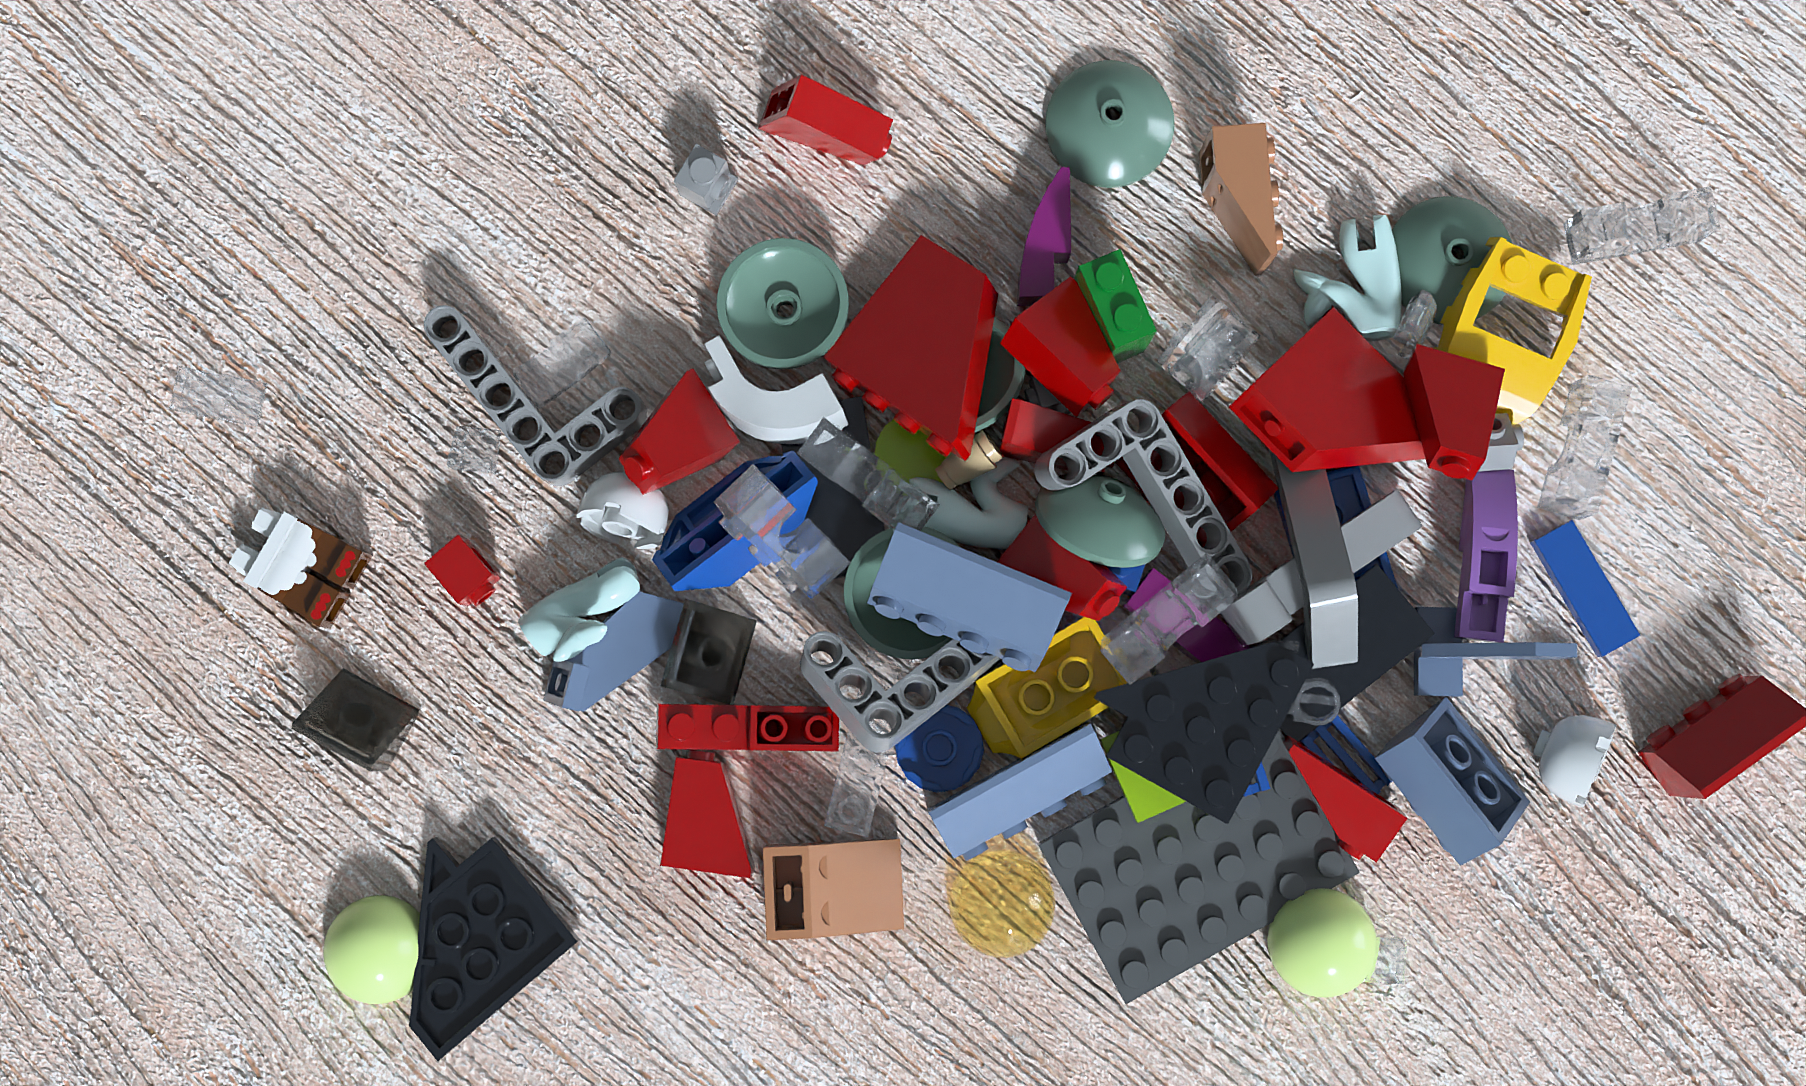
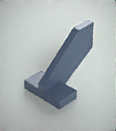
[543,591,688,712]
[1414,607,1577,697]

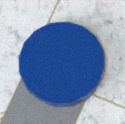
[895,705,984,793]

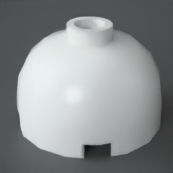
[577,470,669,549]
[1533,715,1617,808]

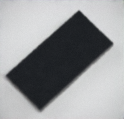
[781,396,885,584]
[1277,564,1435,742]

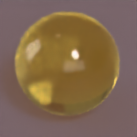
[949,850,1056,958]

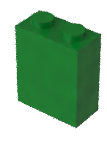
[1074,249,1157,364]

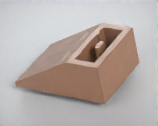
[1199,123,1283,276]
[763,838,904,940]

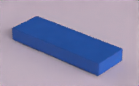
[1530,520,1641,657]

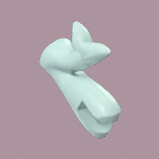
[1293,215,1402,341]
[898,457,1028,550]
[518,557,640,662]

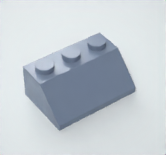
[1375,697,1530,866]

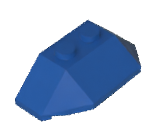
[652,450,818,591]

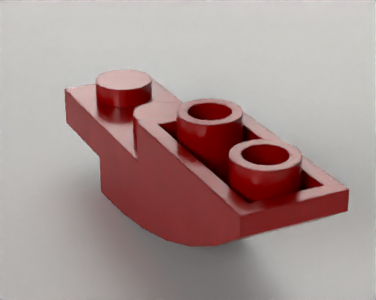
[656,704,839,752]

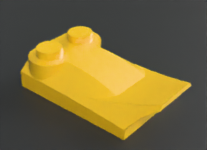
[966,617,1132,759]

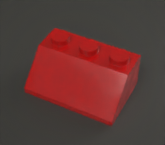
[1115,391,1279,548]
[1637,674,1806,799]

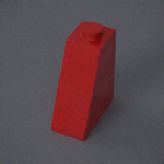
[758,74,893,165]
[1000,276,1121,417]
[1403,344,1505,480]
[618,368,740,495]
[999,398,1115,475]
[997,514,1127,621]
[660,750,755,878]

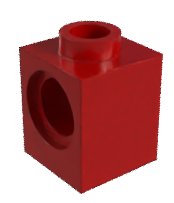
[424,534,501,607]

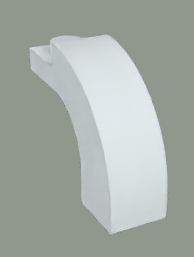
[704,335,848,444]

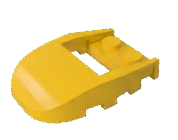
[1433,237,1592,424]

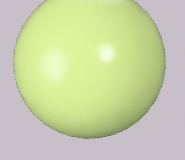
[1267,888,1377,997]
[323,895,420,1004]

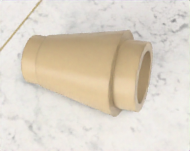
[935,429,1004,490]

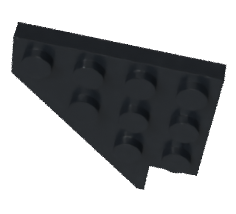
[1093,642,1314,824]
[409,837,580,1061]

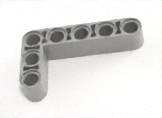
[424,305,647,487]
[1035,399,1252,596]
[1270,450,1358,669]
[1217,489,1423,646]
[800,631,1002,753]

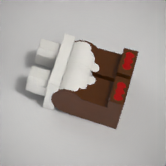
[229,508,373,629]

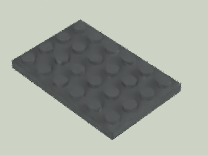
[1037,729,1360,1004]

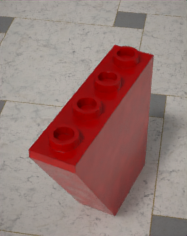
[823,235,998,461]
[1229,307,1425,472]

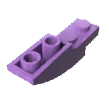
[1454,469,1518,643]

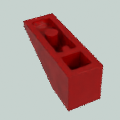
[1283,735,1408,863]

